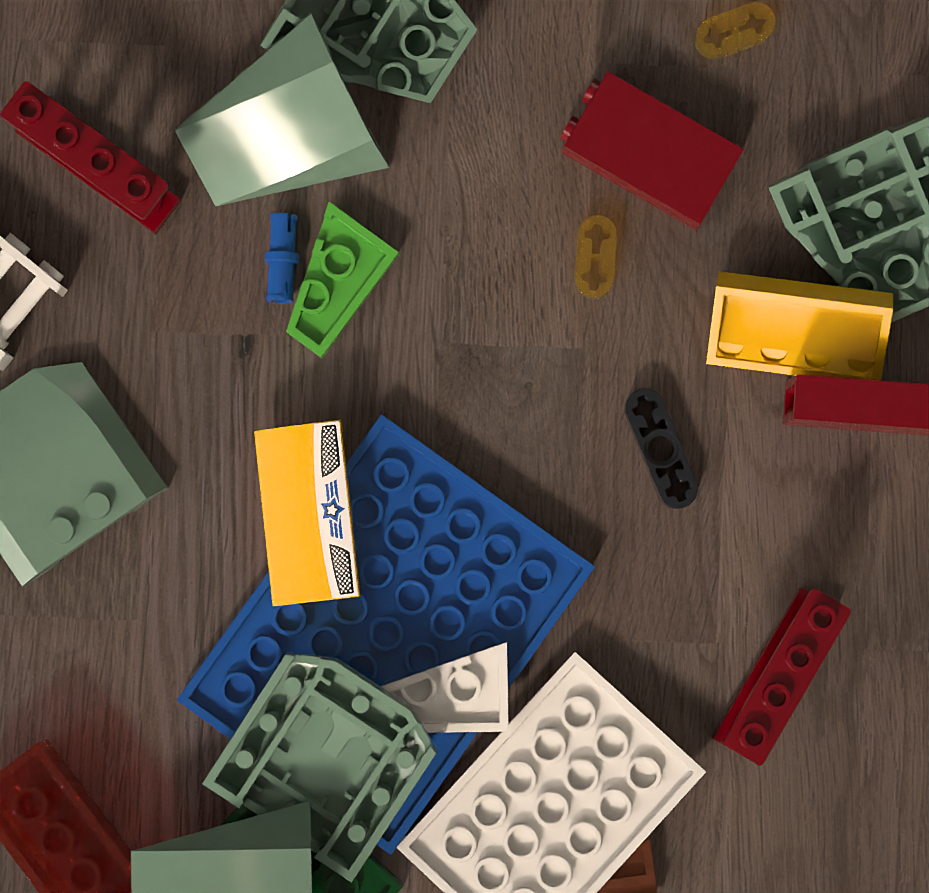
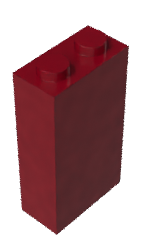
[560,71,744,231]
[783,374,929,436]

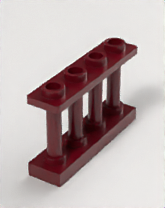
[0,81,181,235]
[712,587,851,766]

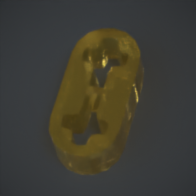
[694,2,776,60]
[574,215,617,299]

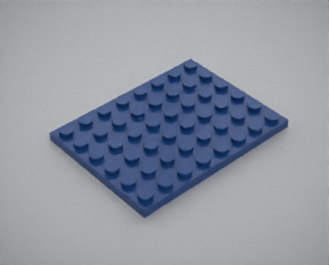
[177,414,595,855]

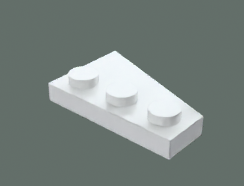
[381,642,509,733]

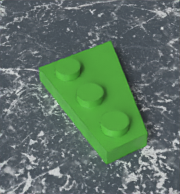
[286,202,399,358]

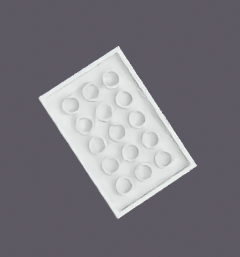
[397,652,706,893]

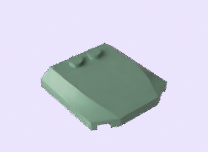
[0,362,169,586]
[202,652,438,883]

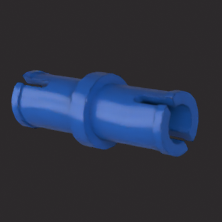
[264,213,299,304]

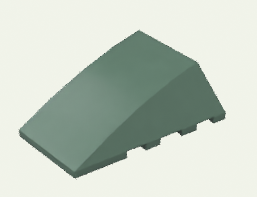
[175,12,389,206]
[131,801,312,893]

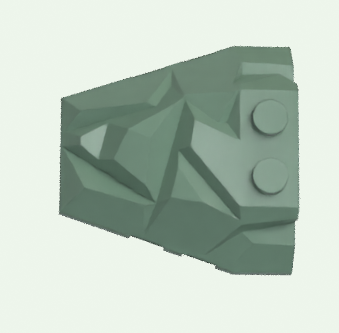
[260,0,478,103]
[768,115,929,322]

